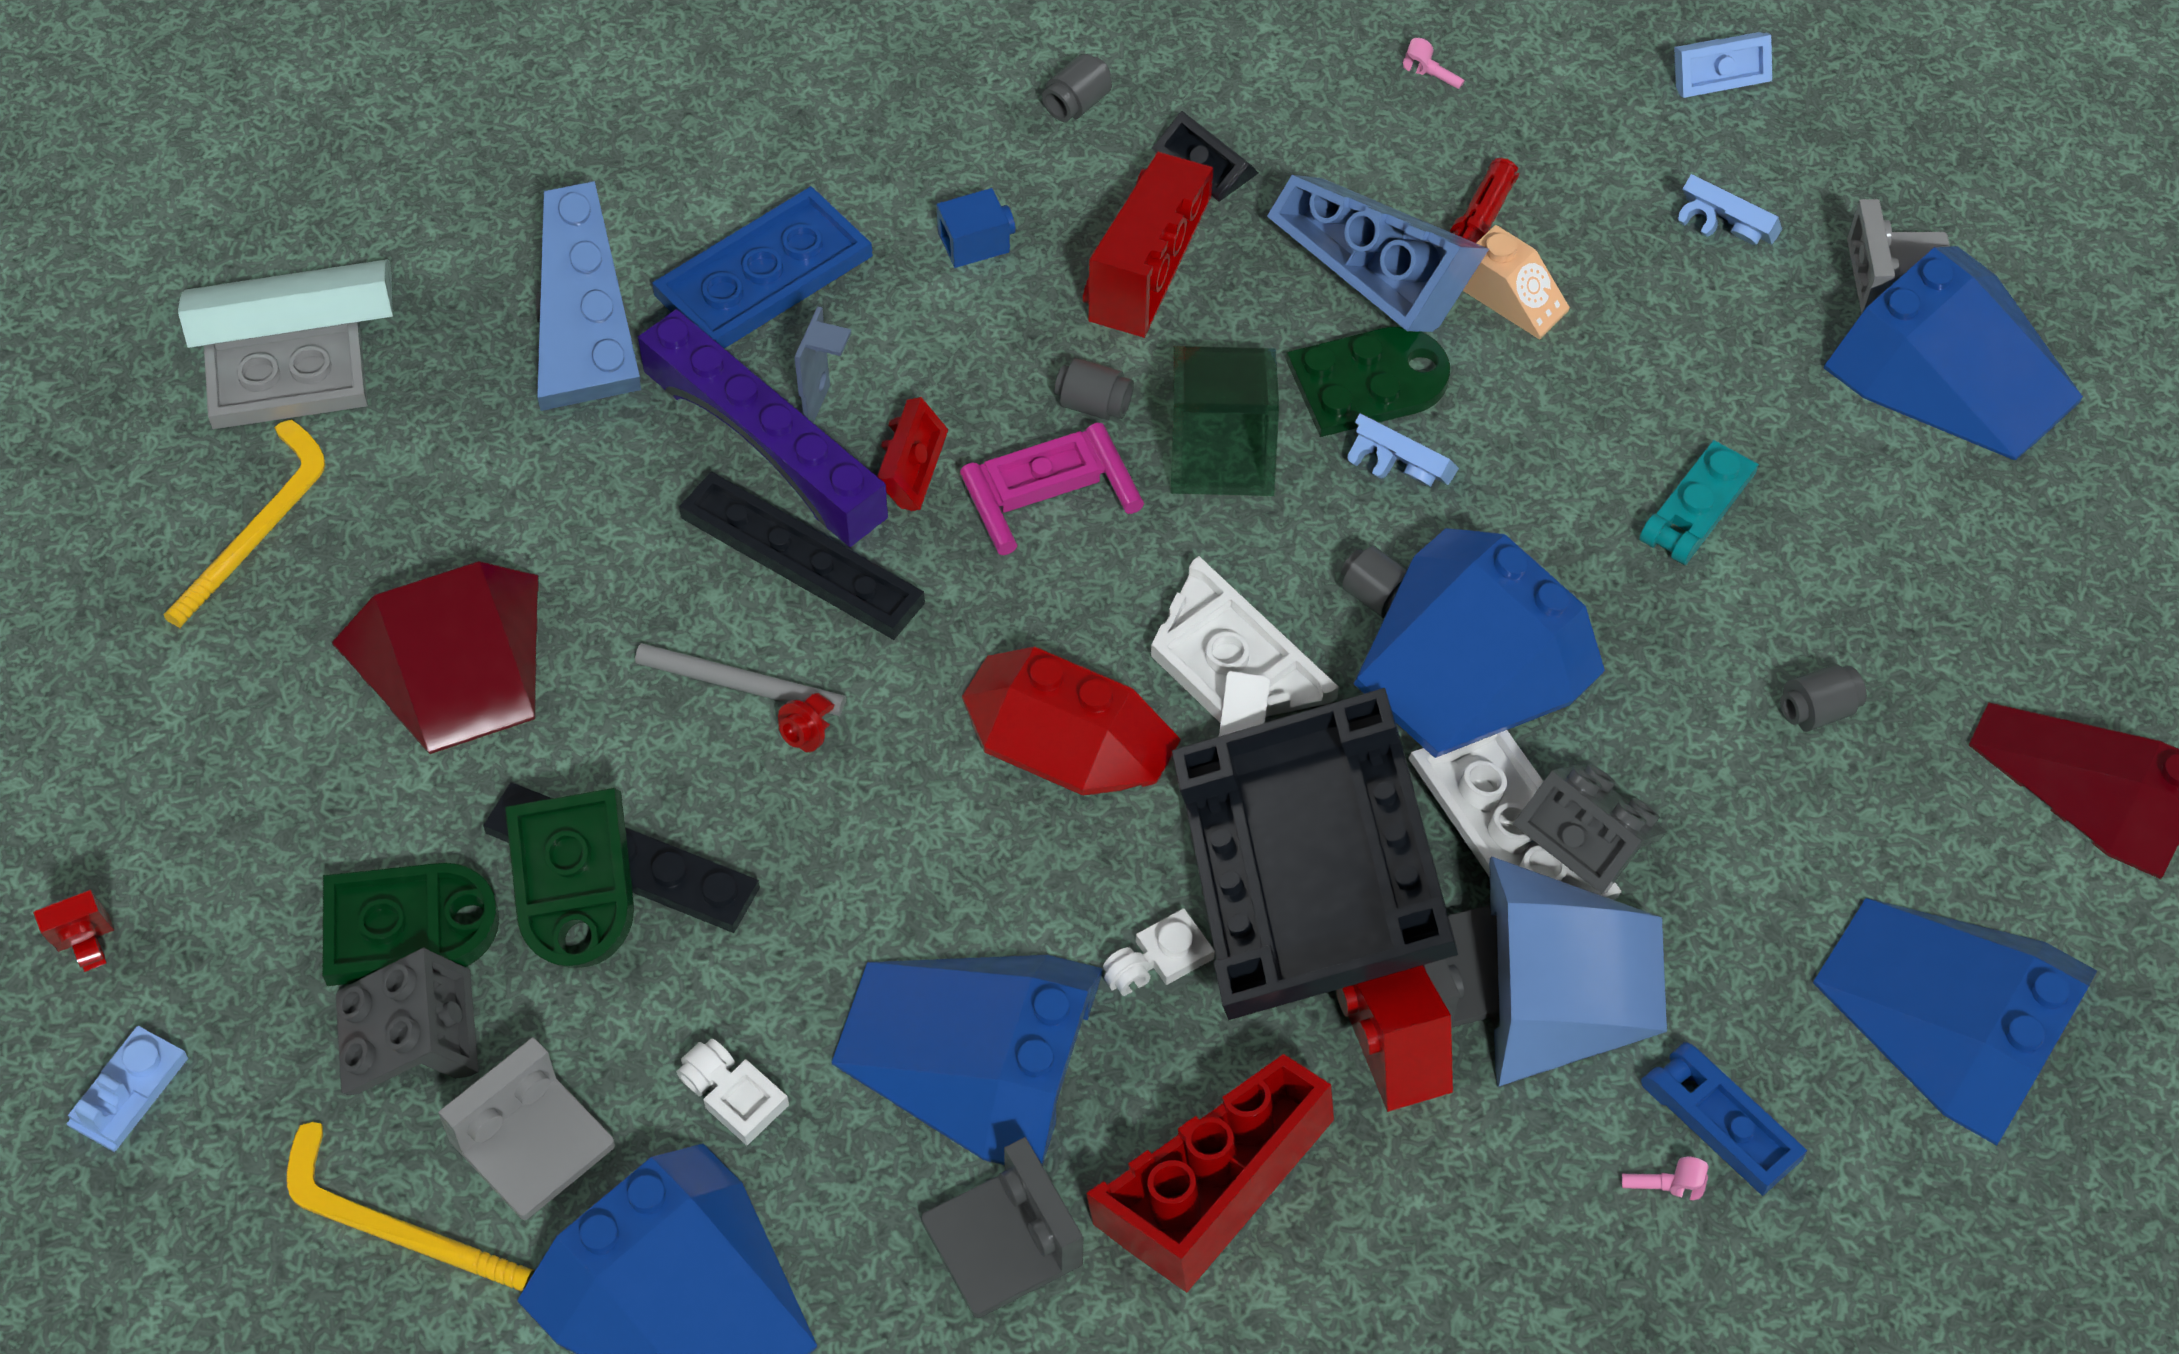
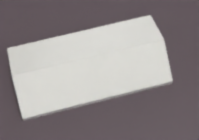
[1408,730,1621,900]

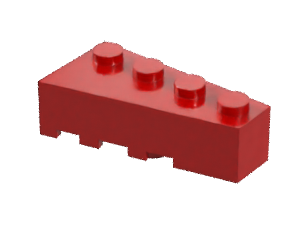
[1083,152,1213,338]
[1086,1054,1334,1293]

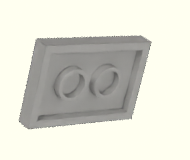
[204,322,368,429]

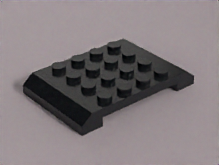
[1172,688,1458,1020]

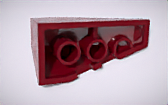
[1969,702,2179,879]

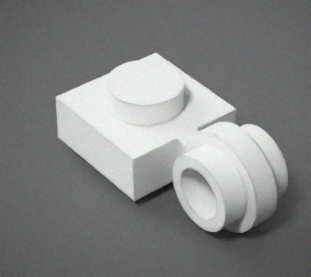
[1103,908,1215,996]

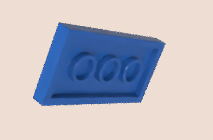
[652,186,873,349]

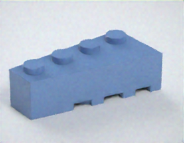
[1267,175,1489,332]
[537,181,641,411]

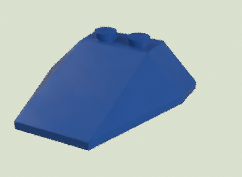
[1824,246,2083,460]
[1353,528,1605,758]
[1813,898,2097,1146]
[832,955,1103,1166]
[517,1144,817,1354]

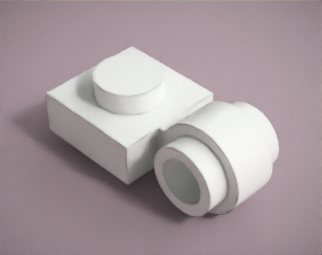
[676,1039,789,1145]

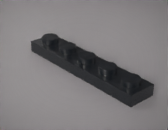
[679,471,925,640]
[483,782,760,933]

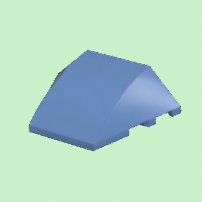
[1489,857,1667,1087]

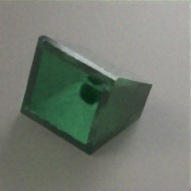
[1170,346,1279,496]

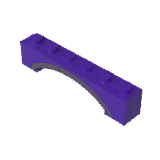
[638,309,888,547]

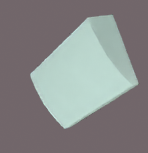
[178,259,393,348]

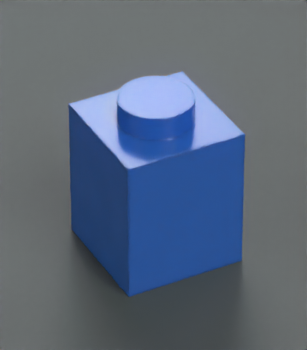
[936,188,1016,268]

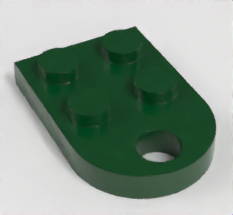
[1286,327,1450,437]
[505,788,634,968]
[322,863,499,986]

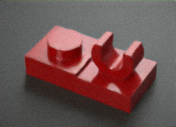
[877,397,949,511]
[33,890,114,972]

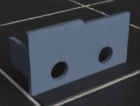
[794,306,851,423]

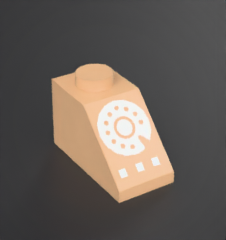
[1463,225,1570,340]

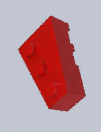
[1336,965,1453,1112]

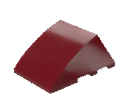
[332,561,539,754]

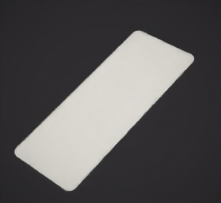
[1219,671,1270,736]

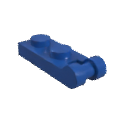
[1641,1042,1807,1196]

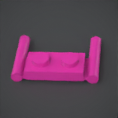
[960,423,1144,555]

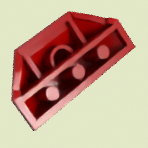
[962,646,1181,796]

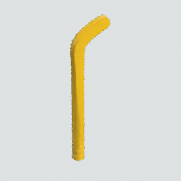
[164,420,325,628]
[287,1122,535,1292]

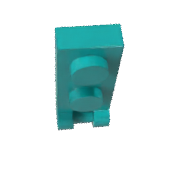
[1639,440,1759,566]

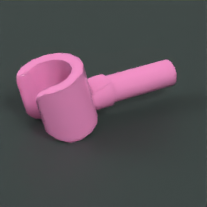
[1403,38,1465,89]
[1622,1157,1709,1200]

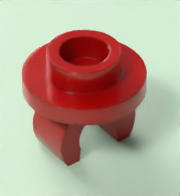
[778,693,835,752]

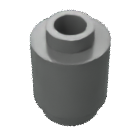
[1042,54,1112,122]
[1054,358,1134,420]
[1341,546,1407,618]
[1780,664,1867,732]

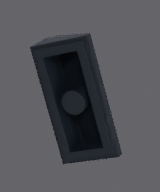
[1152,111,1259,202]

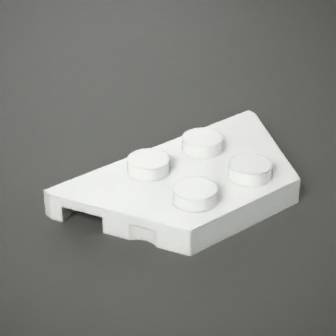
[1151,556,1339,723]

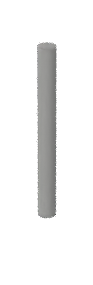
[635,643,846,717]

